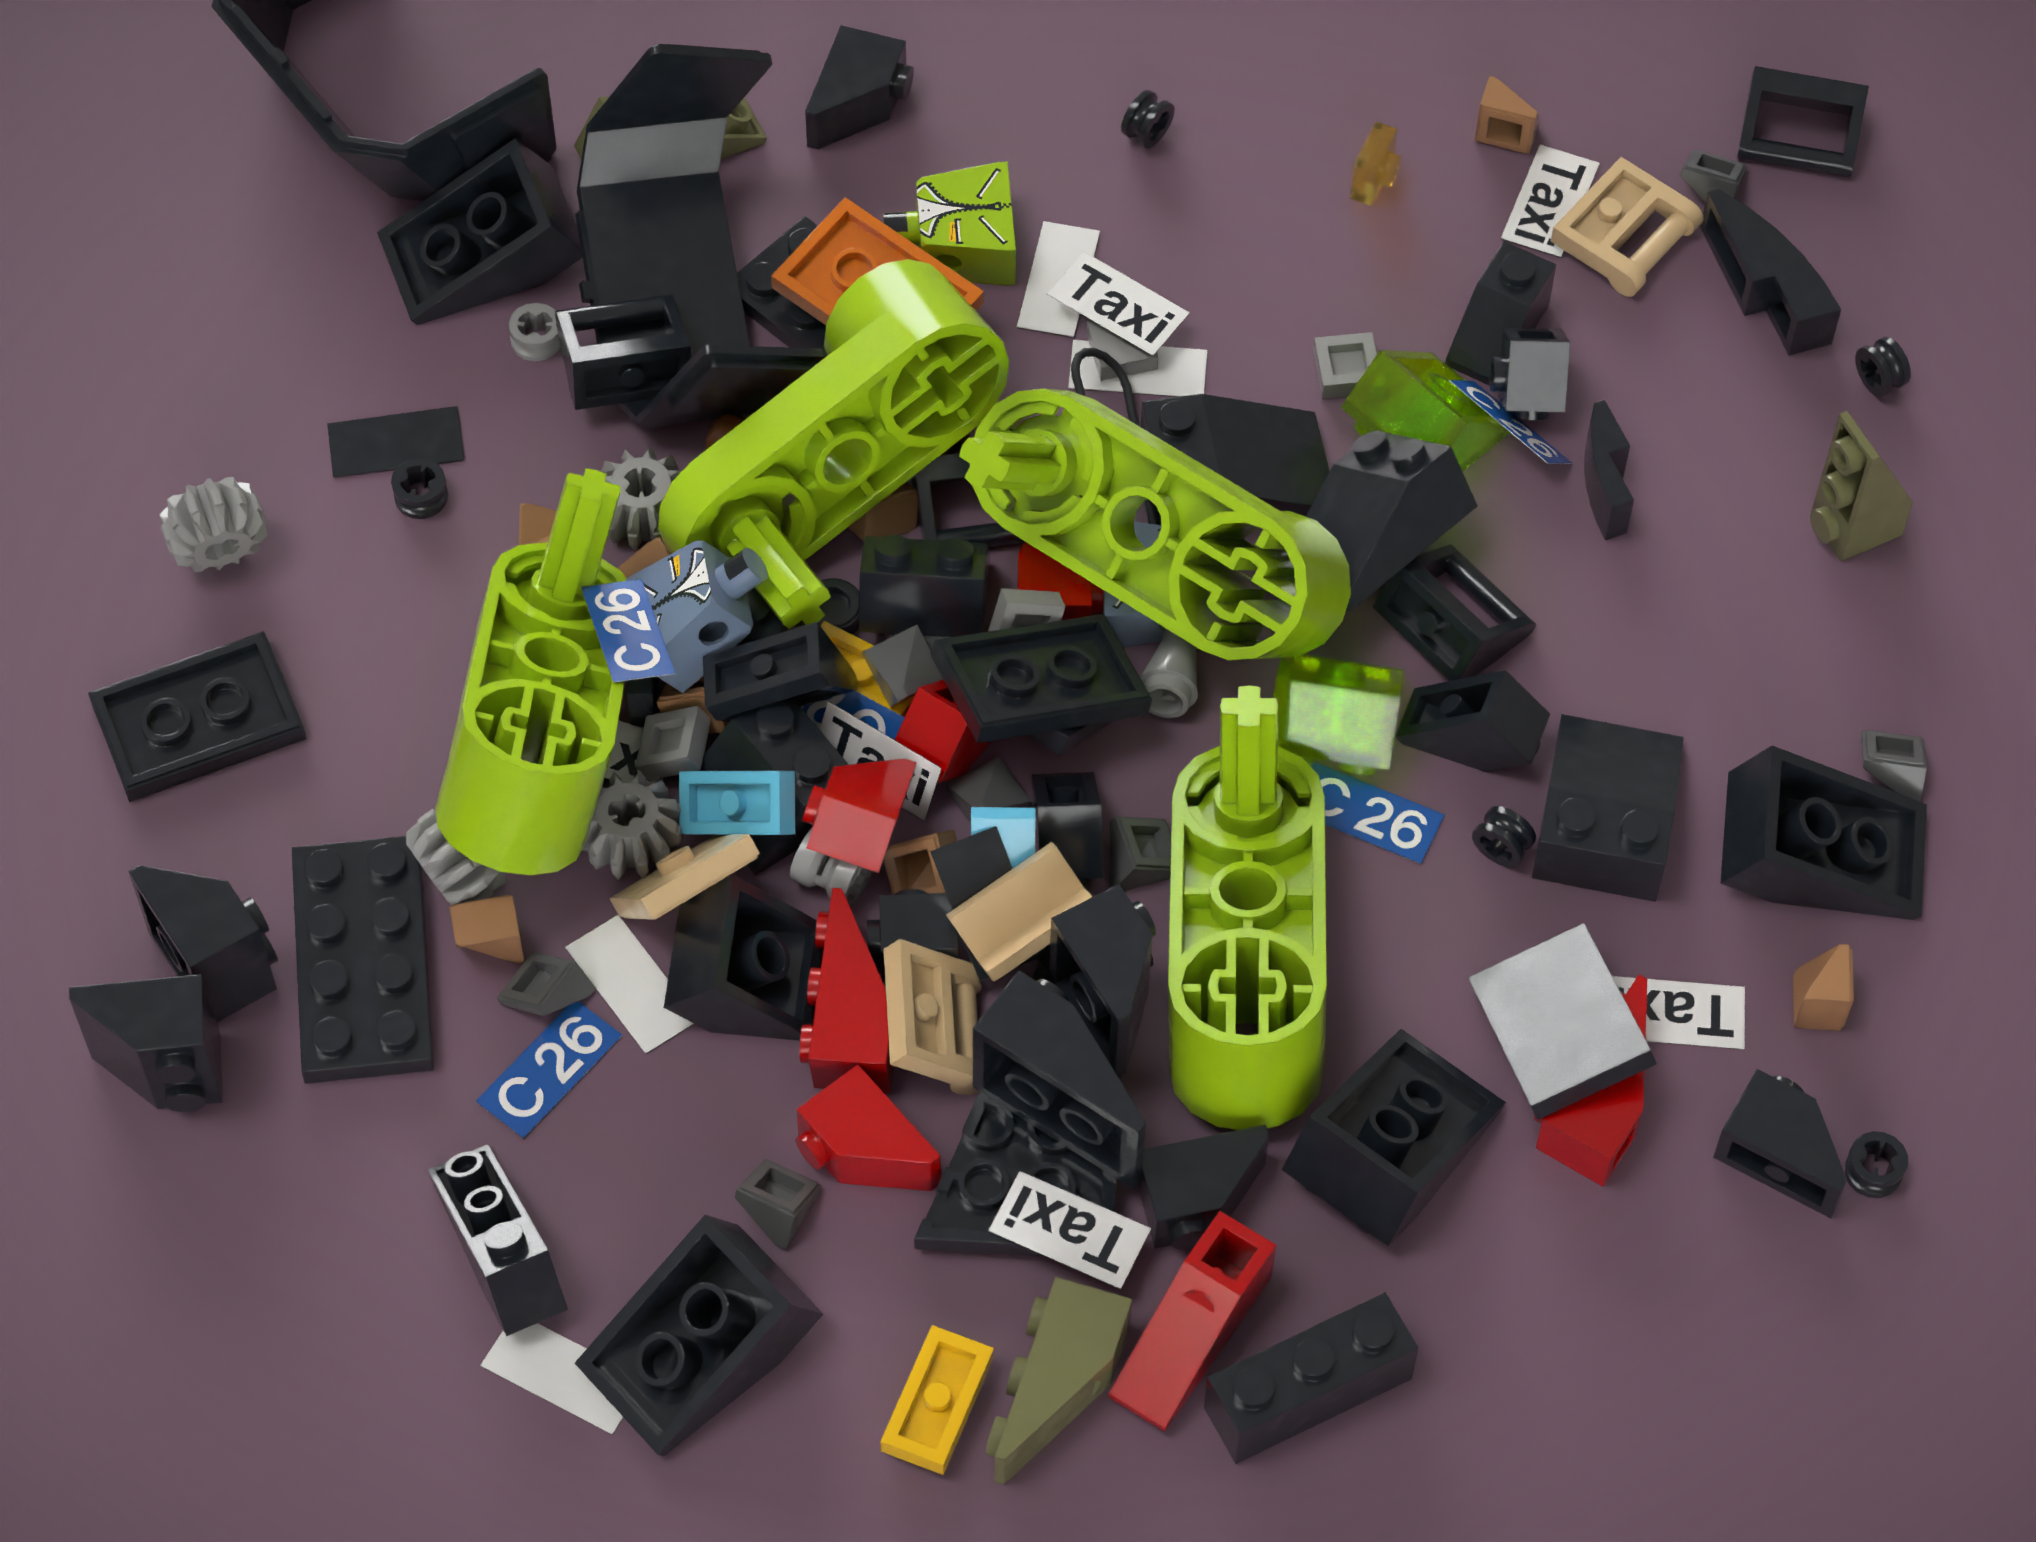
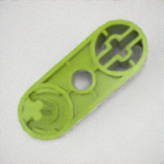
[658,259,1010,629]
[959,388,1351,660]
[435,468,627,876]
[1168,685,1327,1130]

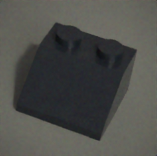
[859,535,990,637]
[700,697,849,876]
[128,865,278,1022]
[663,874,822,1041]
[1049,884,1156,1077]
[69,974,223,1112]

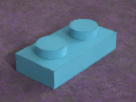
[679,771,795,835]

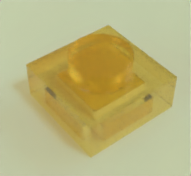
[1350,121,1402,206]

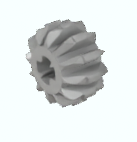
[601,447,682,552]
[160,477,268,572]
[582,770,682,880]
[406,809,506,906]

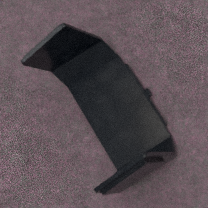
[211,0,557,201]
[575,43,826,429]

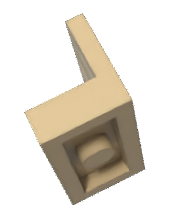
[946,842,1092,981]

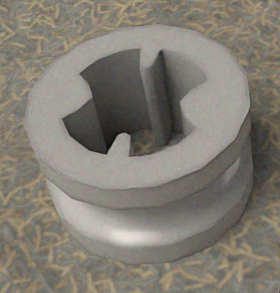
[508,303,561,361]

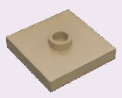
[609,834,760,920]

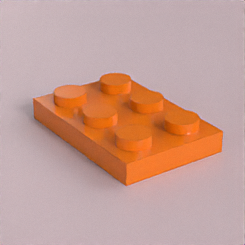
[771,197,984,325]

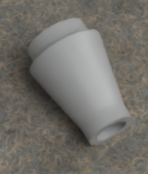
[1140,629,1198,718]

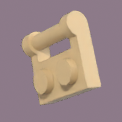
[1551,157,1703,297]
[884,939,982,1095]

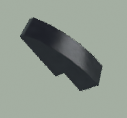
[1700,189,1841,356]

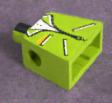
[883,161,1016,286]

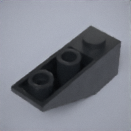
[428,1144,568,1337]

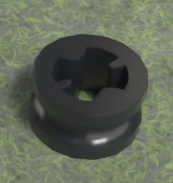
[1121,90,1175,148]
[1855,336,1911,397]
[391,458,448,519]
[1472,806,1537,867]
[1845,1131,1908,1198]

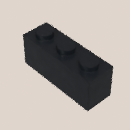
[1204,1292,1418,1464]

